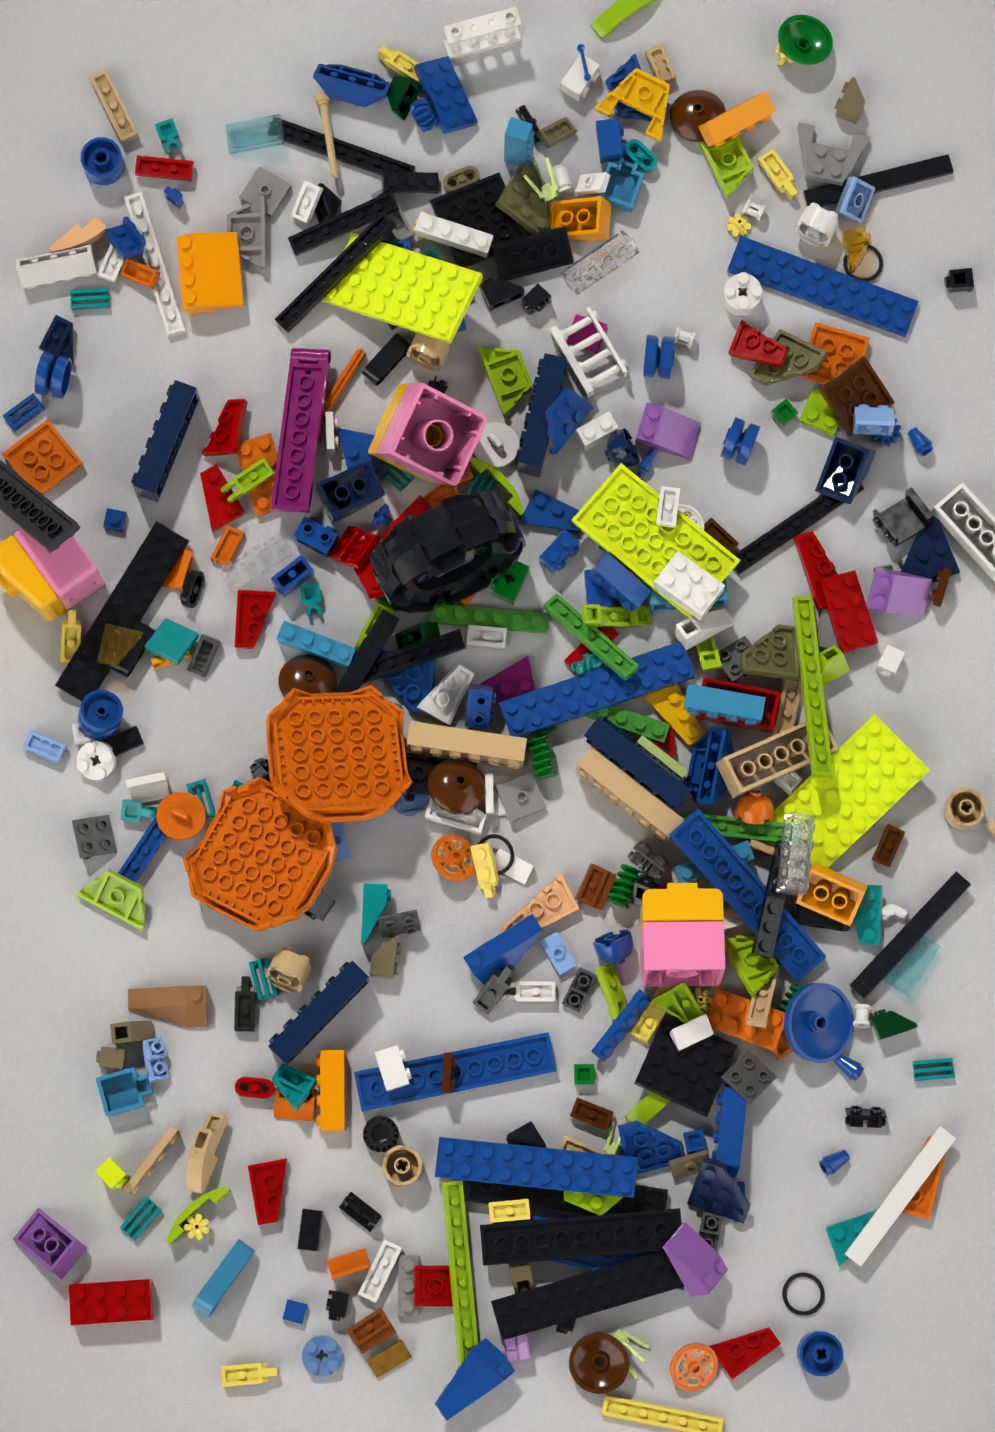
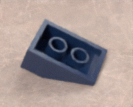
[815,437,876,504]
[316,460,385,523]

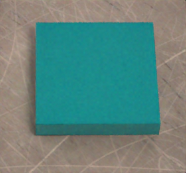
[145,618,199,665]

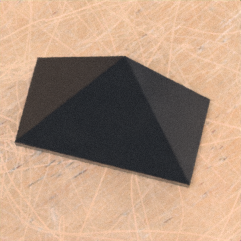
[315,183,342,223]
[506,1121,546,1148]

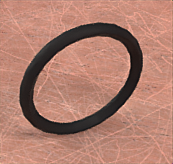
[843,244,883,282]
[478,834,514,875]
[782,1273,825,1315]

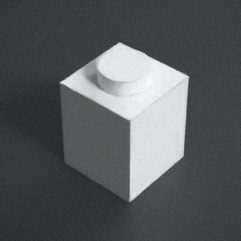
[876,644,905,677]

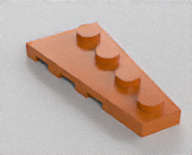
[902,1136,946,1220]

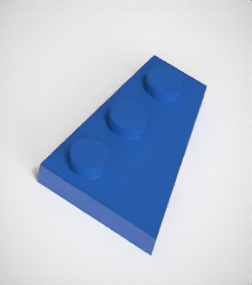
[519,489,580,533]

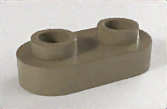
[443,166,480,192]

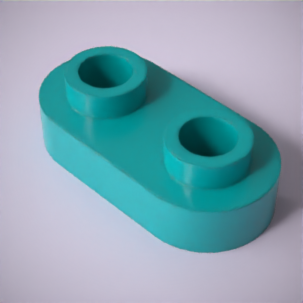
[625,139,657,173]

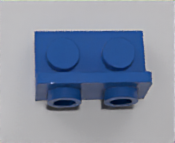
[105,216,146,260]

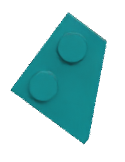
[272,1063,317,1111]

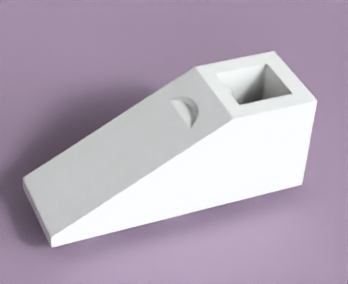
[675,608,735,650]

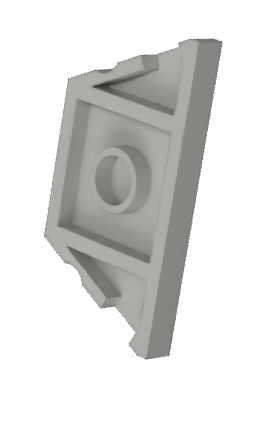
[227,196,267,269]

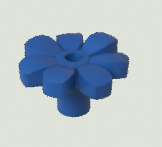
[372,504,392,527]

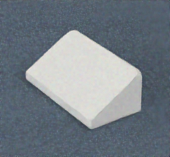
[494,848,534,885]
[670,1014,714,1051]

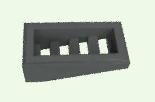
[187,634,221,677]

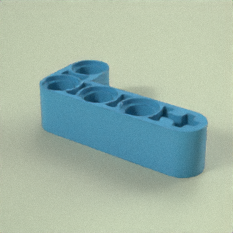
[192,1239,255,1318]

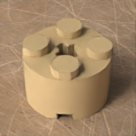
[407,332,451,371]
[944,787,986,830]
[266,947,311,992]
[382,1145,423,1186]

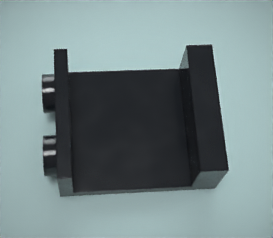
[872,487,934,547]

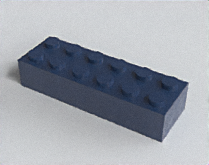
[515,353,567,477]
[131,380,200,502]
[584,715,695,809]
[268,960,371,1065]

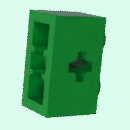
[490,561,530,605]

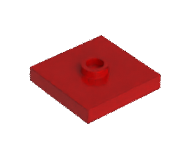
[414,1266,453,1307]

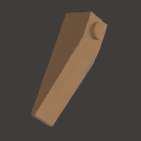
[128,985,208,1027]

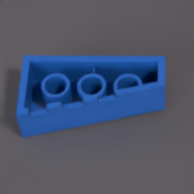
[711,1087,747,1178]

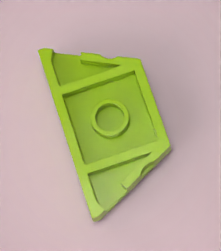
[698,136,754,198]
[477,346,533,416]
[76,869,146,931]
[724,935,779,997]
[563,1191,623,1215]

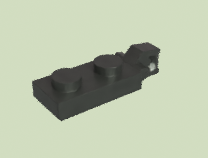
[472,963,516,1015]
[234,976,256,1032]

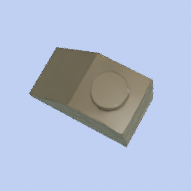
[509,1262,534,1294]

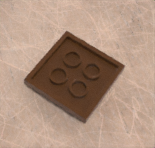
[818,356,895,436]

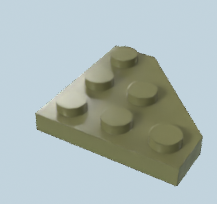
[495,163,551,234]
[749,329,828,386]
[740,624,799,681]

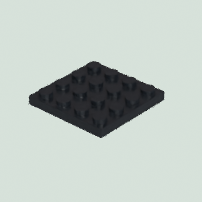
[430,172,526,268]
[634,1013,738,1117]

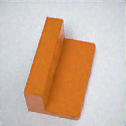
[162,549,194,592]
[274,1089,317,1121]
[326,1248,371,1280]

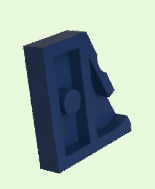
[39,315,73,365]

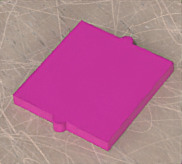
[566,314,607,354]

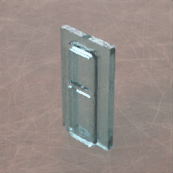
[226,114,284,154]
[883,936,941,996]

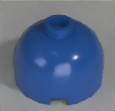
[593,929,633,965]

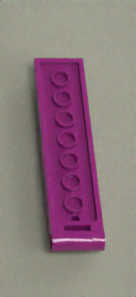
[271,348,331,513]

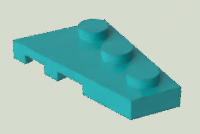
[853,885,883,944]
[825,1210,877,1266]

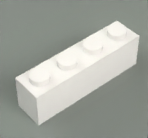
[415,212,493,258]
[16,245,97,289]

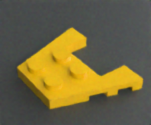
[594,68,670,143]

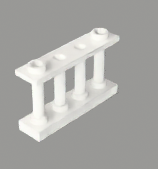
[443,6,521,60]
[550,307,629,398]

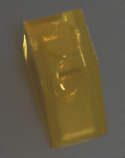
[842,227,872,273]

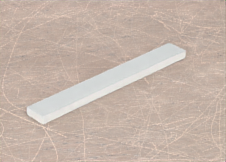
[124,192,186,338]
[844,1126,956,1267]

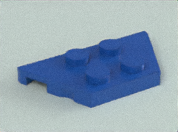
[605,53,653,122]
[545,388,593,454]
[338,428,388,480]

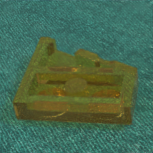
[97,623,143,666]

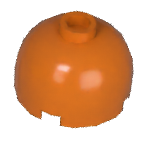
[734,790,774,824]

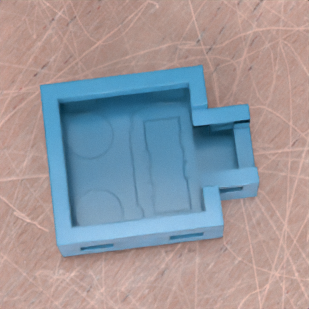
[596,158,644,213]
[96,1067,153,1117]

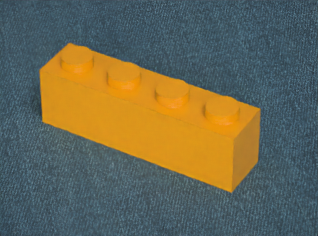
[698,91,776,147]
[316,1050,345,1131]

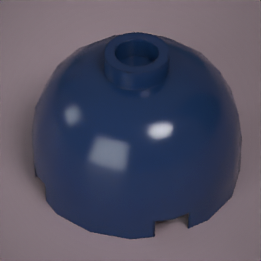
[605,428,640,467]

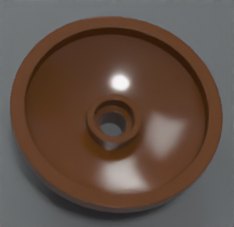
[670,90,726,142]
[278,655,337,697]
[428,759,486,814]
[569,1332,630,1394]

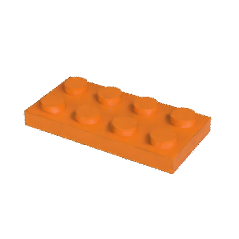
[237,433,278,517]
[706,988,785,1052]

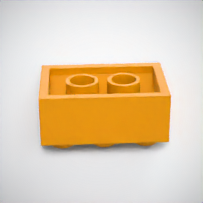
[796,862,868,926]

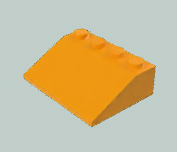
[176,232,244,315]

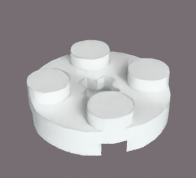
[77,740,117,780]

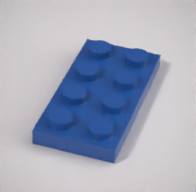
[414,56,478,134]

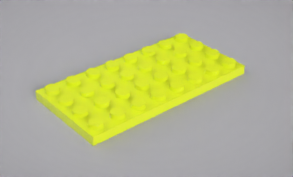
[322,232,484,344]
[571,463,740,618]
[765,714,930,871]

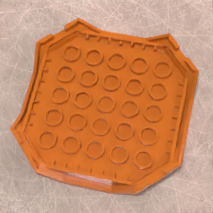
[266,685,412,823]
[183,777,337,932]

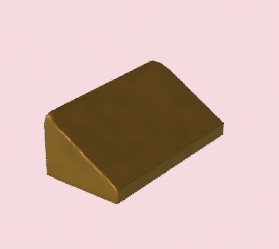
[367,1339,412,1378]

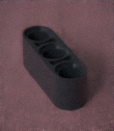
[362,333,411,386]
[110,621,156,678]
[793,903,850,932]

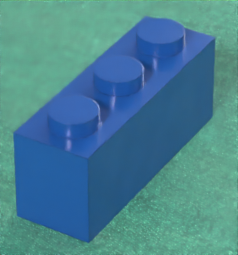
[588,553,651,612]

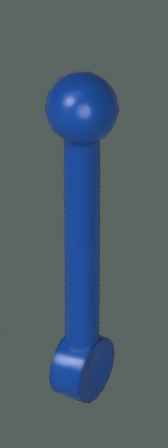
[577,44,591,81]

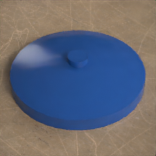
[784,983,854,1063]

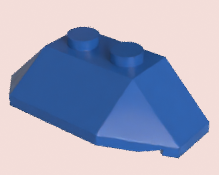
[313,64,391,107]
[687,727,734,805]

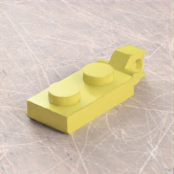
[377,46,420,85]
[757,149,798,200]
[60,610,81,664]
[470,842,499,898]
[221,1362,278,1387]

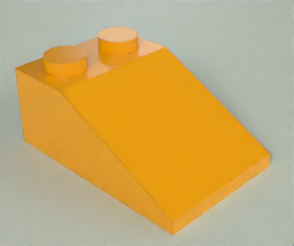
[549,196,611,241]

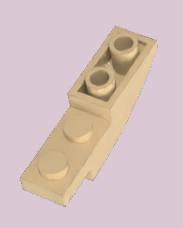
[186,1112,229,1195]

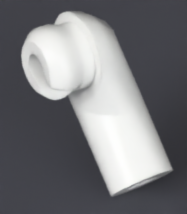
[882,904,908,921]

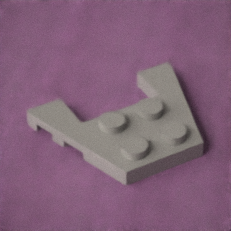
[797,122,870,186]

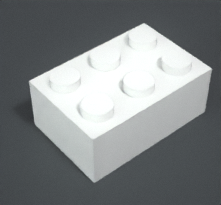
[654,551,725,621]

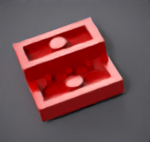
[328,526,381,570]

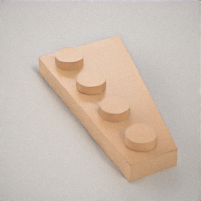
[501,874,580,932]

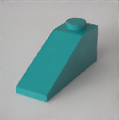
[361,883,391,945]

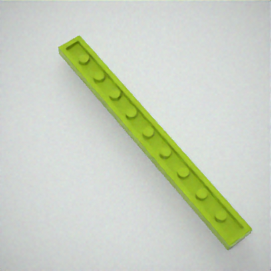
[792,596,833,779]
[441,1181,478,1366]

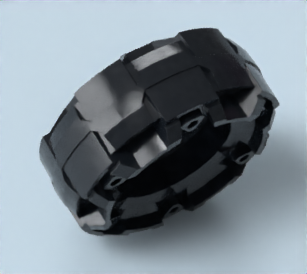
[369,492,526,614]

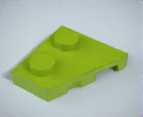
[799,387,840,436]
[651,980,704,1024]

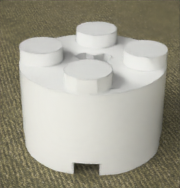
[795,203,839,247]
[723,272,762,316]

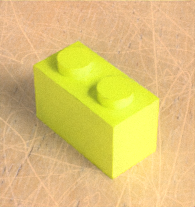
[94,1157,130,1190]

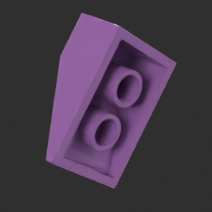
[635,402,701,459]
[867,567,933,616]
[13,1208,87,1280]
[663,1223,728,1296]

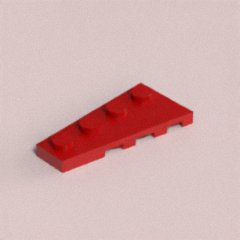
[793,531,838,610]

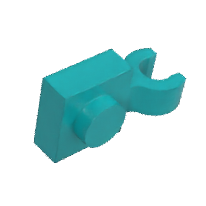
[571,652,605,674]
[121,799,157,822]

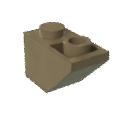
[834,77,865,125]
[369,937,402,979]
[110,1020,154,1046]

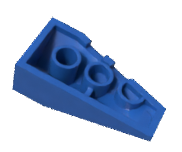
[463,914,543,985]
[435,1338,516,1421]

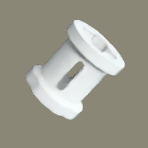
[742,198,766,221]
[674,327,696,349]
[853,1004,872,1028]

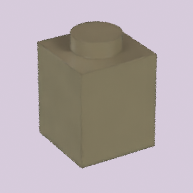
[96,1046,127,1070]

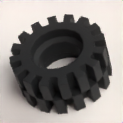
[363,1116,399,1153]

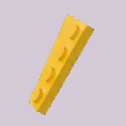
[643,684,704,746]

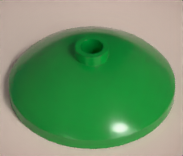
[778,15,833,65]

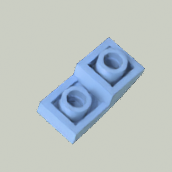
[143,1037,170,1082]

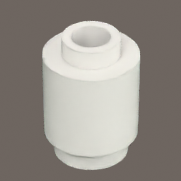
[552,165,573,195]

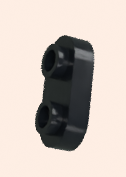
[180,570,205,608]

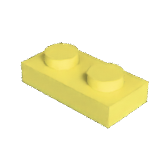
[489,1199,530,1223]

